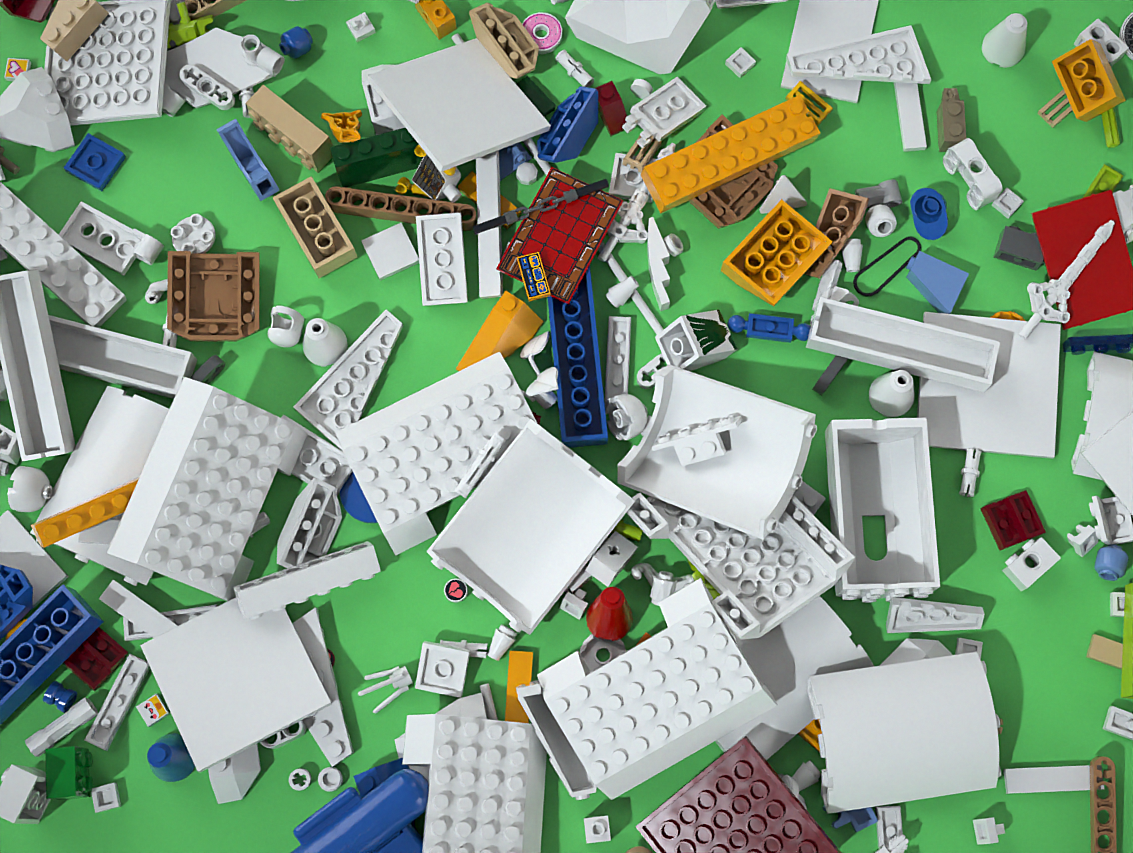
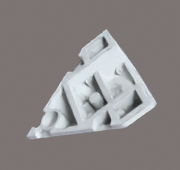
[0,67,75,152]

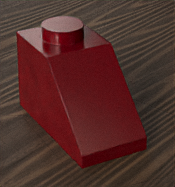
[594,81,627,136]

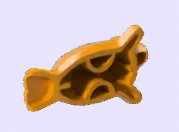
[321,110,362,143]

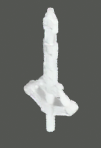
[598,143,676,262]
[1018,220,1115,339]

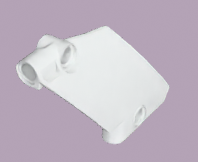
[162,28,285,117]

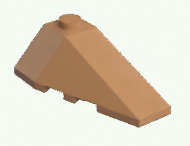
[804,188,870,279]

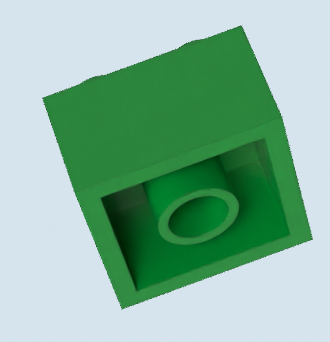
[45,746,93,800]

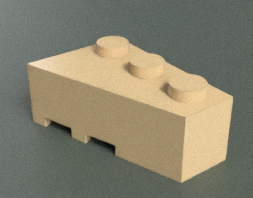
[40,0,109,61]

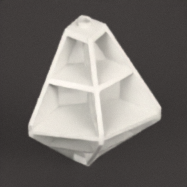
[565,0,716,74]

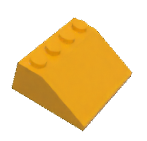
[721,199,833,306]

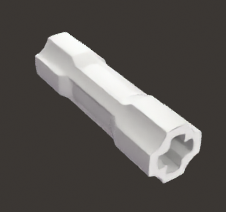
[25,697,98,757]

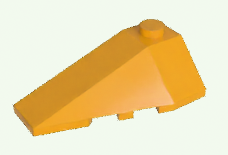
[456,291,544,371]

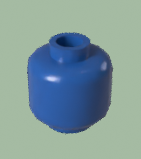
[279,26,313,59]

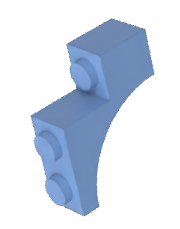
[216,119,279,201]

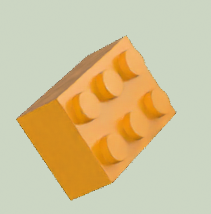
[1052,39,1126,122]

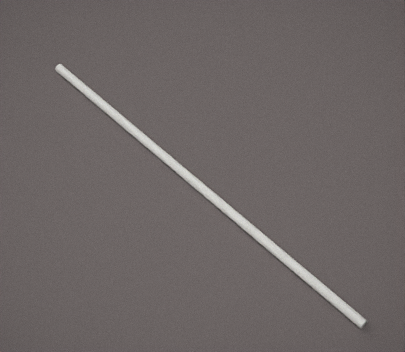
[452,33,664,335]

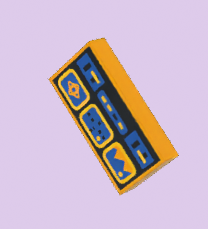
[517,252,551,301]

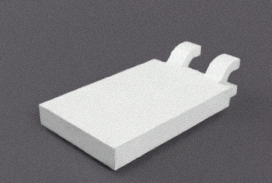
[622,77,706,149]

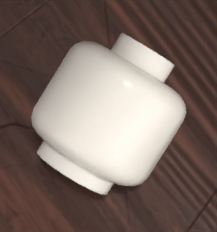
[865,204,897,237]

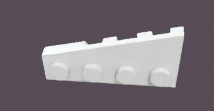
[886,597,985,633]

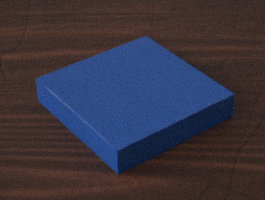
[64,133,126,192]

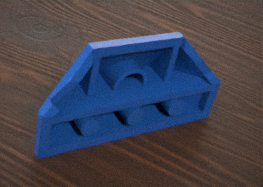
[537,86,598,163]

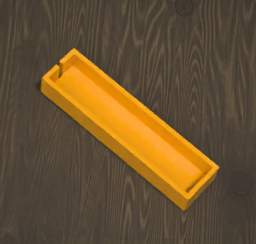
[641,95,820,214]

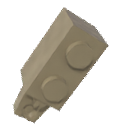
[936,88,966,152]

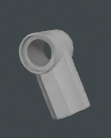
[855,180,902,208]

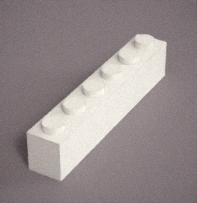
[234,541,381,619]

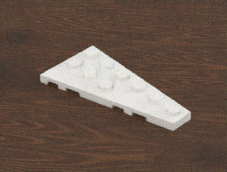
[786,25,931,84]

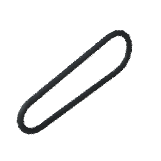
[853,237,921,296]

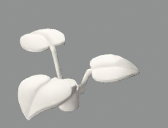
[520,331,558,409]

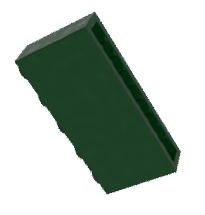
[330,128,423,188]

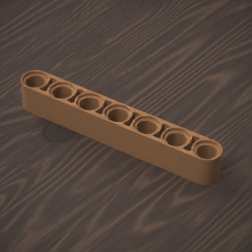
[325,187,477,231]

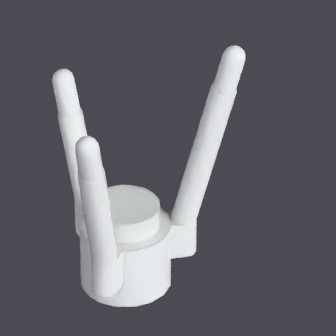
[358,666,413,714]

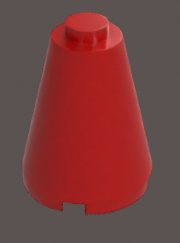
[586,587,633,641]

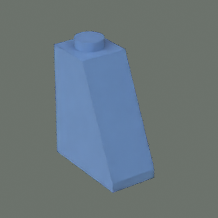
[906,251,969,314]

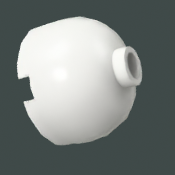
[605,394,648,441]
[8,466,53,512]

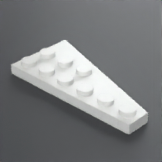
[293,310,403,451]
[292,607,354,767]

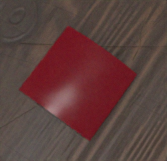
[980,490,1046,551]
[62,627,128,692]

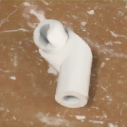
[145,279,168,304]

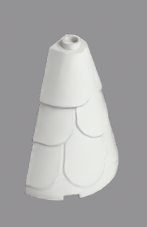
[516,673,597,800]

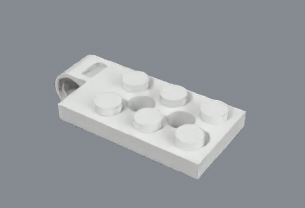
[59,201,164,276]

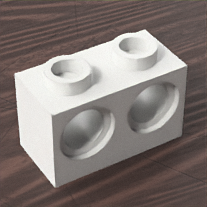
[1074,19,1129,67]

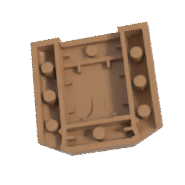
[689,114,778,229]
[167,251,260,342]

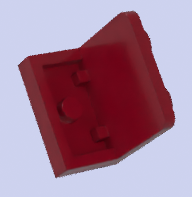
[0,0,55,23]

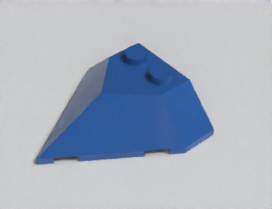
[0,565,33,640]

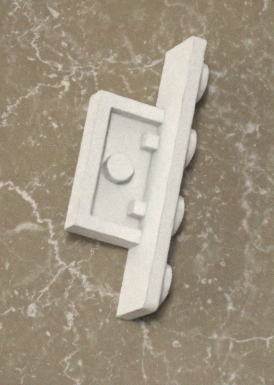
[651,415,743,466]

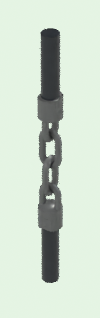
[472,179,609,235]

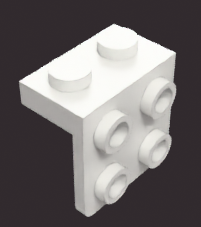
[1089,496,1133,545]

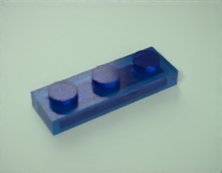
[1063,334,1133,355]

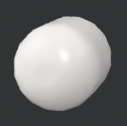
[268,306,305,348]

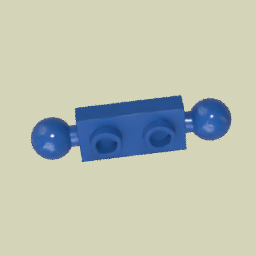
[728,313,811,343]

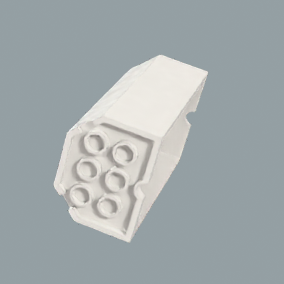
[825,418,940,603]

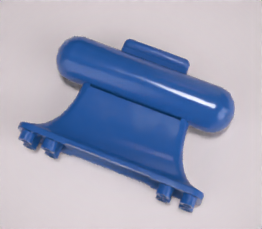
[290,769,429,853]

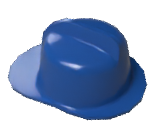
[910,188,948,240]

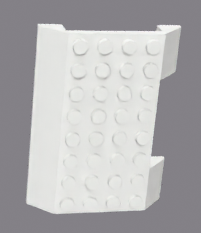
[335,352,537,555]
[107,377,308,601]
[626,493,855,639]
[537,578,778,800]
[402,714,547,853]

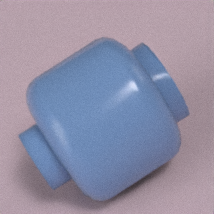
[1094,544,1129,581]

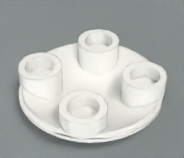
[171,214,216,254]

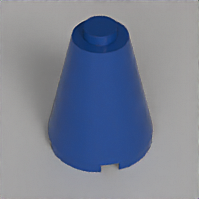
[147,733,195,782]

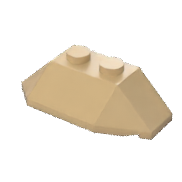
[469,2,539,79]

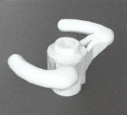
[631,563,694,606]

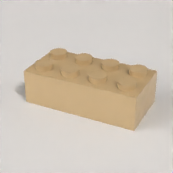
[245,85,333,173]
[272,176,357,278]

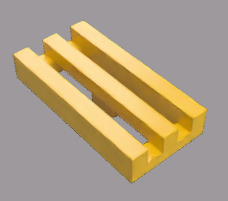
[785,81,833,126]

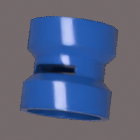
[43,681,77,713]

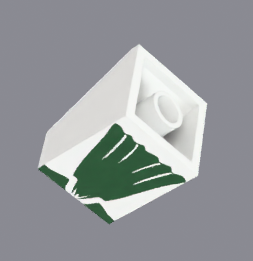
[655,310,738,371]

